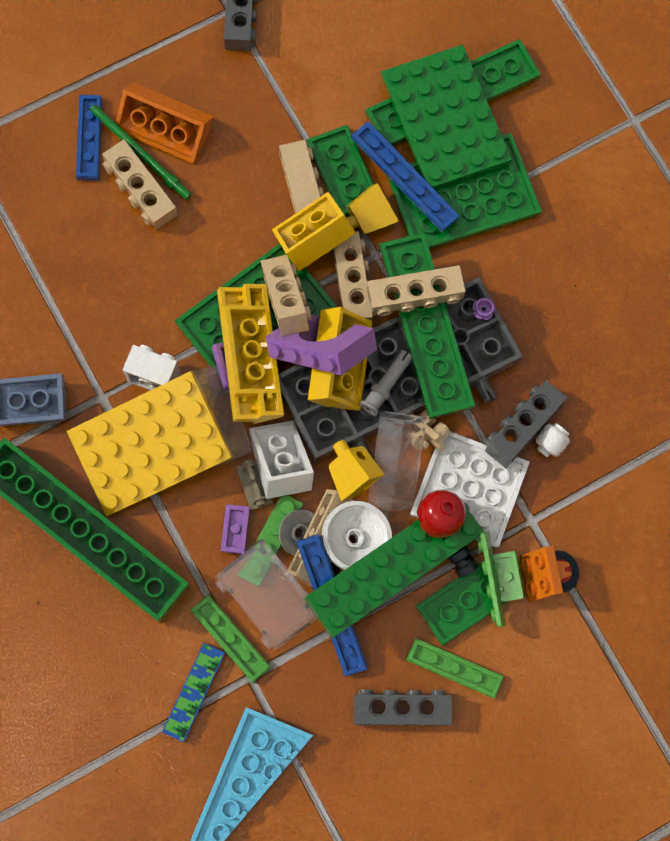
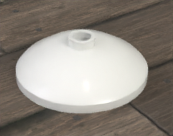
[322,501,392,570]

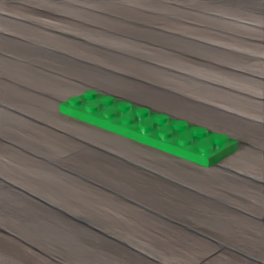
[365,39,541,146]
[379,233,475,419]
[304,506,484,639]

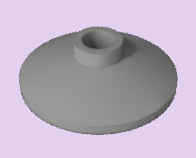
[279,509,314,556]

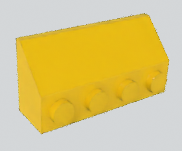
[308,307,372,411]

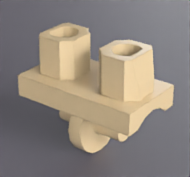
[408,410,450,452]

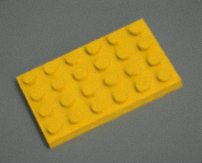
[67,371,233,517]

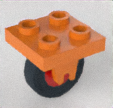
[520,546,579,602]

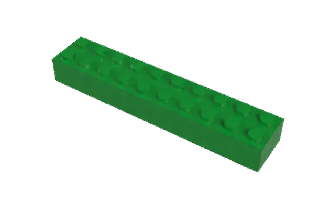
[0,437,190,624]

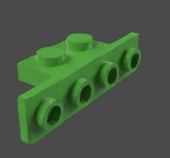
[478,531,525,627]

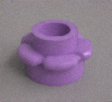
[472,298,495,320]

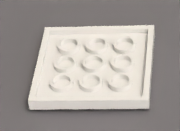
[410,431,529,549]

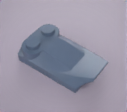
[0,373,67,426]

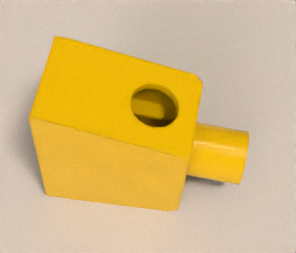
[346,183,398,234]
[329,440,384,501]

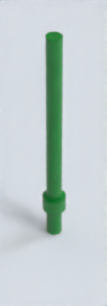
[90,104,192,200]

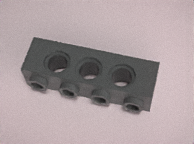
[224,0,258,51]
[485,380,568,469]
[353,690,452,726]

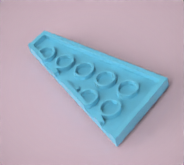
[190,707,313,841]

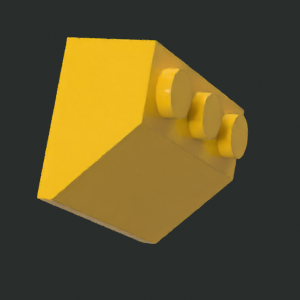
[272,192,356,271]

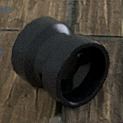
[448,545,479,578]

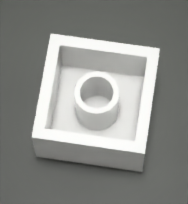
[122,345,181,390]

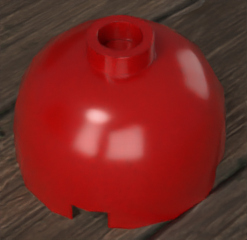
[417,489,466,539]

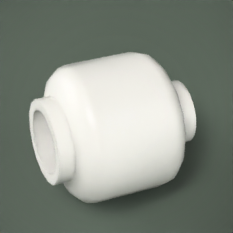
[535,422,570,457]

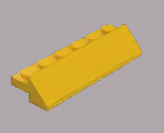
[217,284,284,424]

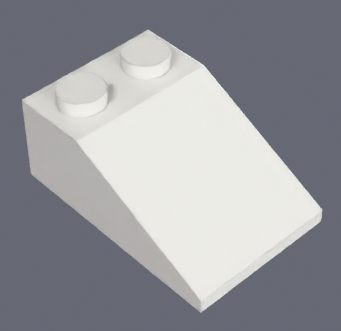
[249,421,314,499]

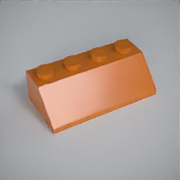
[115,82,214,164]

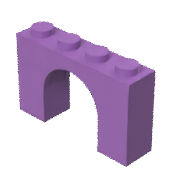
[266,315,377,375]

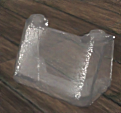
[214,539,318,651]

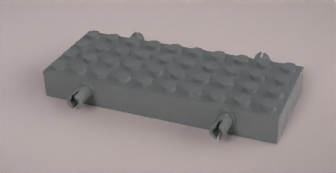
[278,278,523,464]

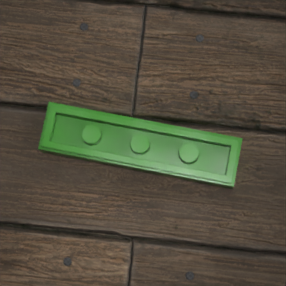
[190,594,271,683]
[406,638,504,699]

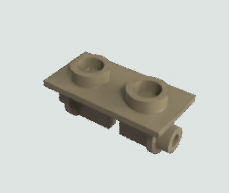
[236,460,273,511]

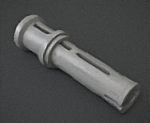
[359,350,412,416]

